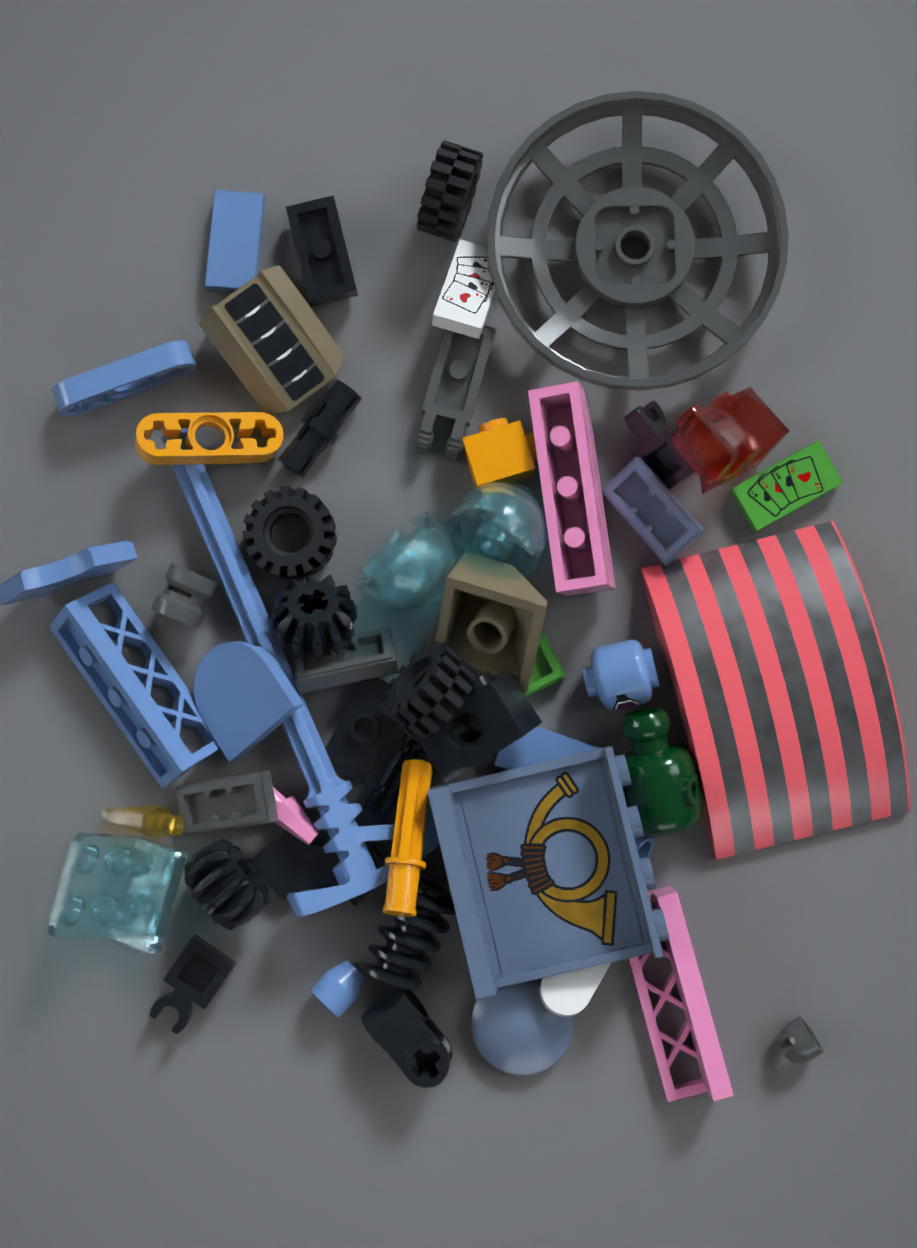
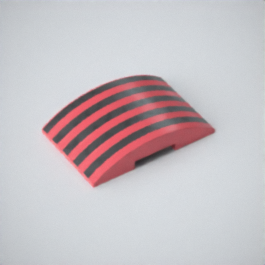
[640,521,911,860]

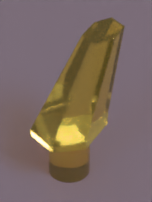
[102,805,184,839]

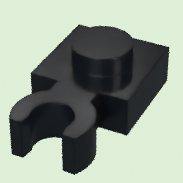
[150,934,237,1034]

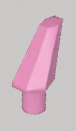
[273,787,318,845]

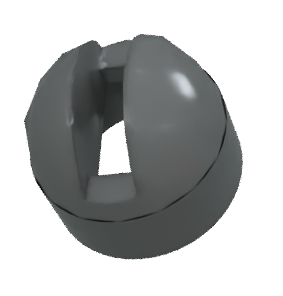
[778,1016,824,1063]

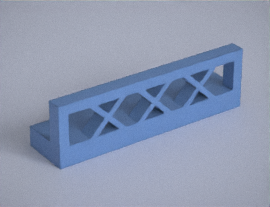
[49,582,221,790]

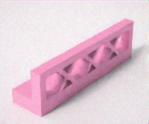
[628,885,734,1102]

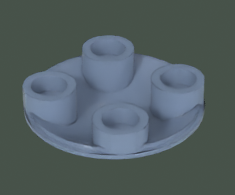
[471,978,573,1075]

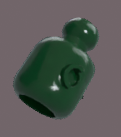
[622,708,703,838]

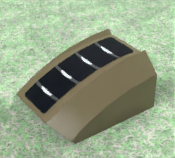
[199,265,344,414]

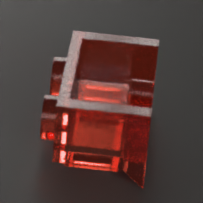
[670,387,790,494]

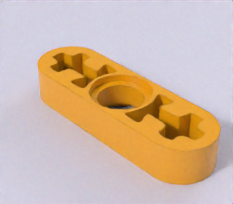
[134,412,284,465]

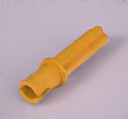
[382,759,433,917]

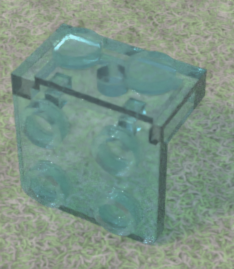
[47,833,188,953]

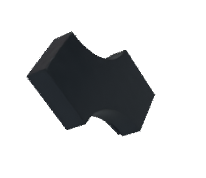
[251,831,385,906]

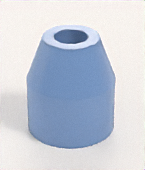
[310,960,365,1018]

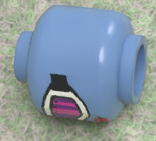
[582,640,660,710]

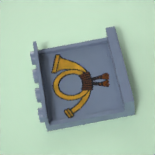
[427,746,669,999]

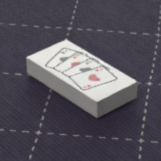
[431,239,506,339]

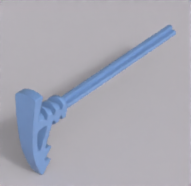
[159,428,439,918]

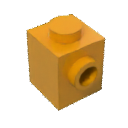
[462,418,538,494]

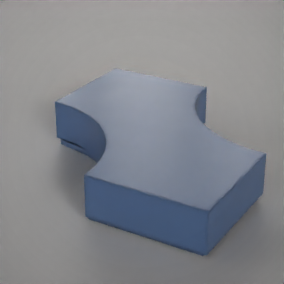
[0,541,138,605]

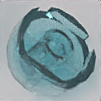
[446,482,549,578]
[357,511,457,612]

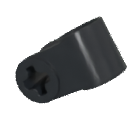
[361,987,453,1088]

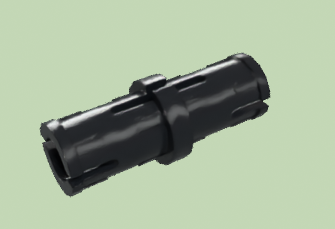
[278,379,362,478]

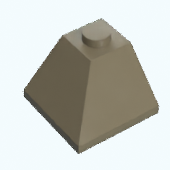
[435,552,548,693]

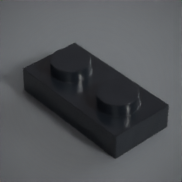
[286,195,358,307]

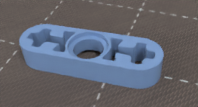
[52,340,197,416]

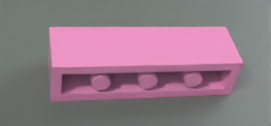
[528,381,616,596]

